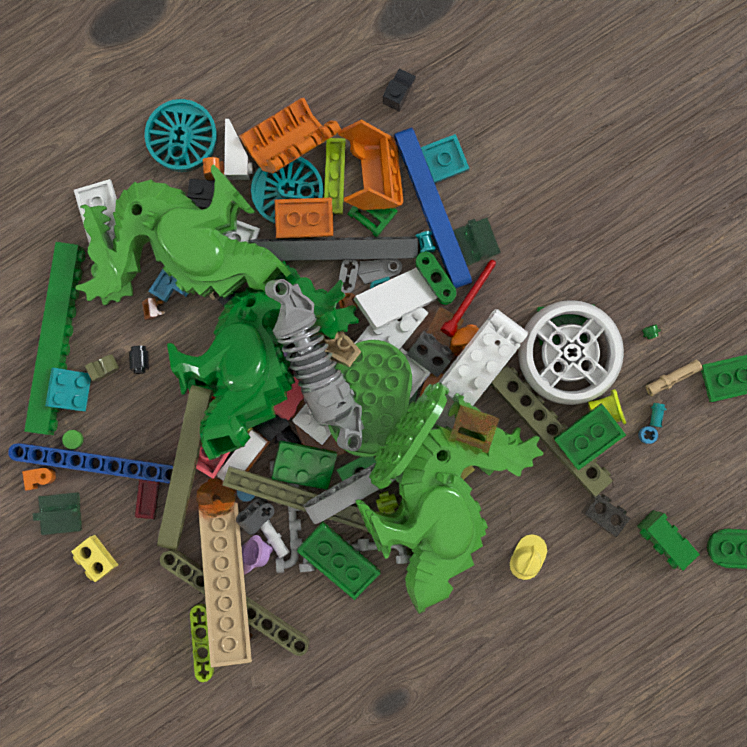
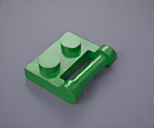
[347,206,398,237]

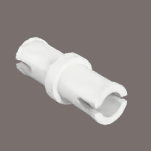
[260,520,290,559]

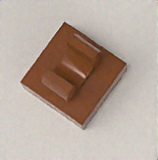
[142,297,165,320]

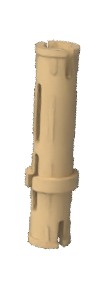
[645,359,703,396]

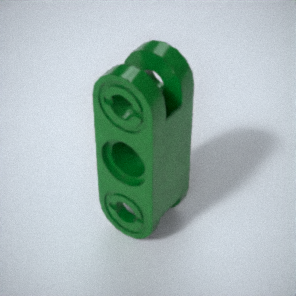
[416,252,456,305]

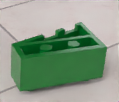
[637,510,700,571]

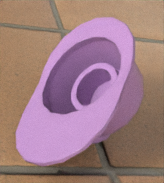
[241,535,273,575]

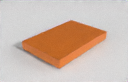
[274,198,334,239]

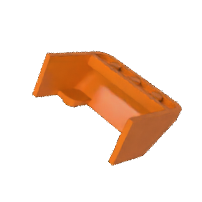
[338,120,403,210]

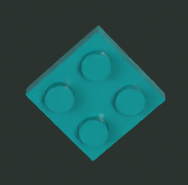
[421,134,470,183]
[45,368,91,412]

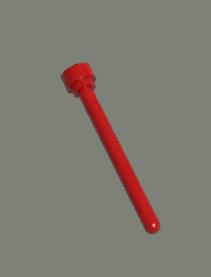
[440,260,496,337]

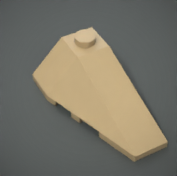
[309,332,361,367]

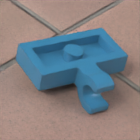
[148,269,189,302]

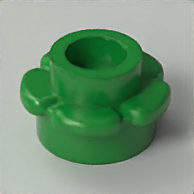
[642,324,661,340]

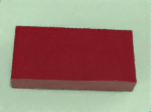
[135,479,160,519]

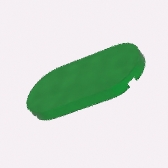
[707,528,747,569]

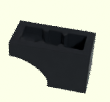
[383,69,416,112]

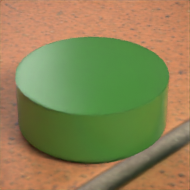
[62,430,84,449]

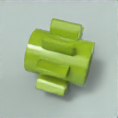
[376,491,399,514]

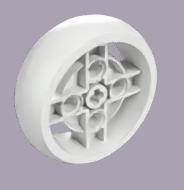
[518,300,624,405]

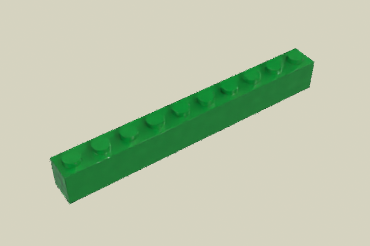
[24,242,85,435]

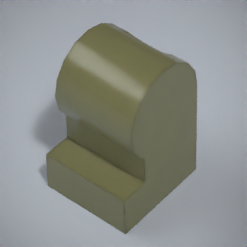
[85,354,120,382]

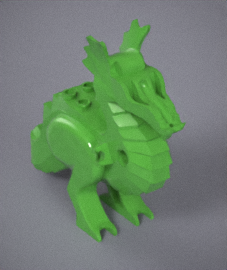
[76,164,291,305]
[355,393,544,614]

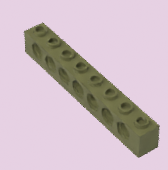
[490,366,612,497]

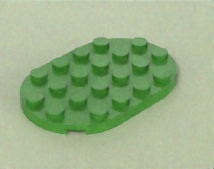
[328,340,412,457]
[369,382,449,489]

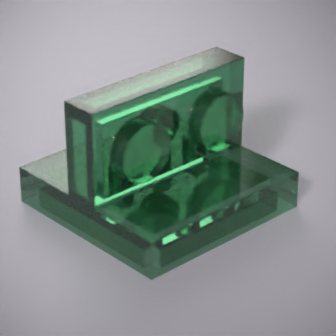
[453,218,501,266]
[33,492,82,535]

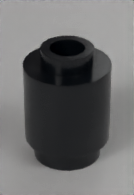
[129,346,149,374]

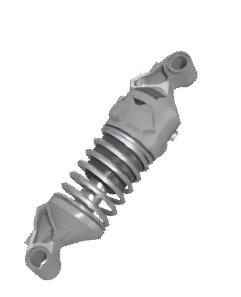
[265,279,364,451]

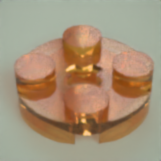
[197,478,235,517]

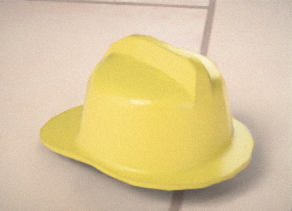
[510,534,547,580]

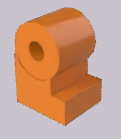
[203,157,225,181]
[22,468,56,491]

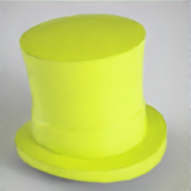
[588,389,627,425]

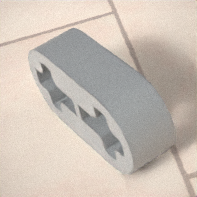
[338,259,358,293]

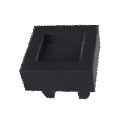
[274,426,300,444]

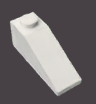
[224,119,253,180]

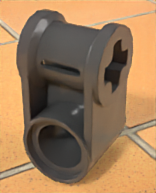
[236,497,275,535]

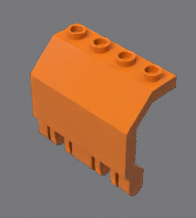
[239,98,341,174]

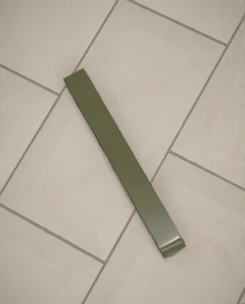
[157,385,213,551]
[160,549,309,656]

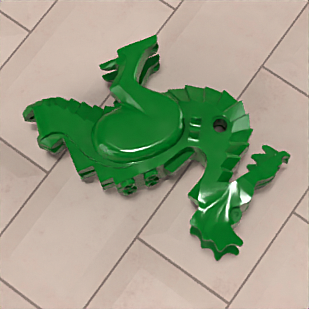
[167,261,359,460]

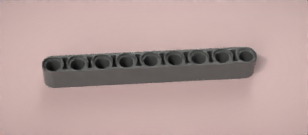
[248,236,418,261]

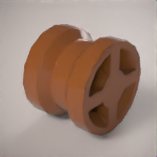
[339,293,358,309]

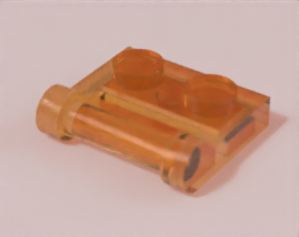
[449,405,500,453]

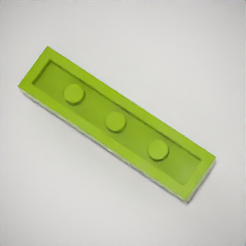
[324,138,346,215]

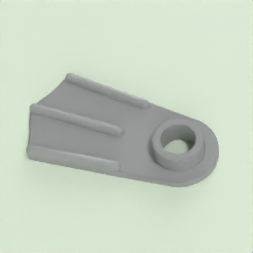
[358,258,402,284]

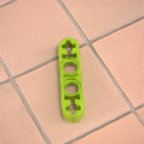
[190,604,214,682]

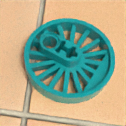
[145,99,217,172]
[251,157,323,224]

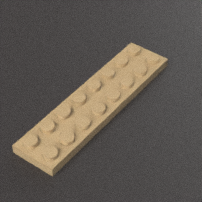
[198,503,252,668]

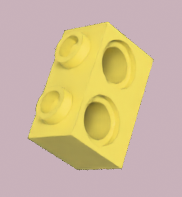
[71,535,118,582]

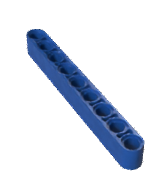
[394,127,472,289]
[8,443,174,483]

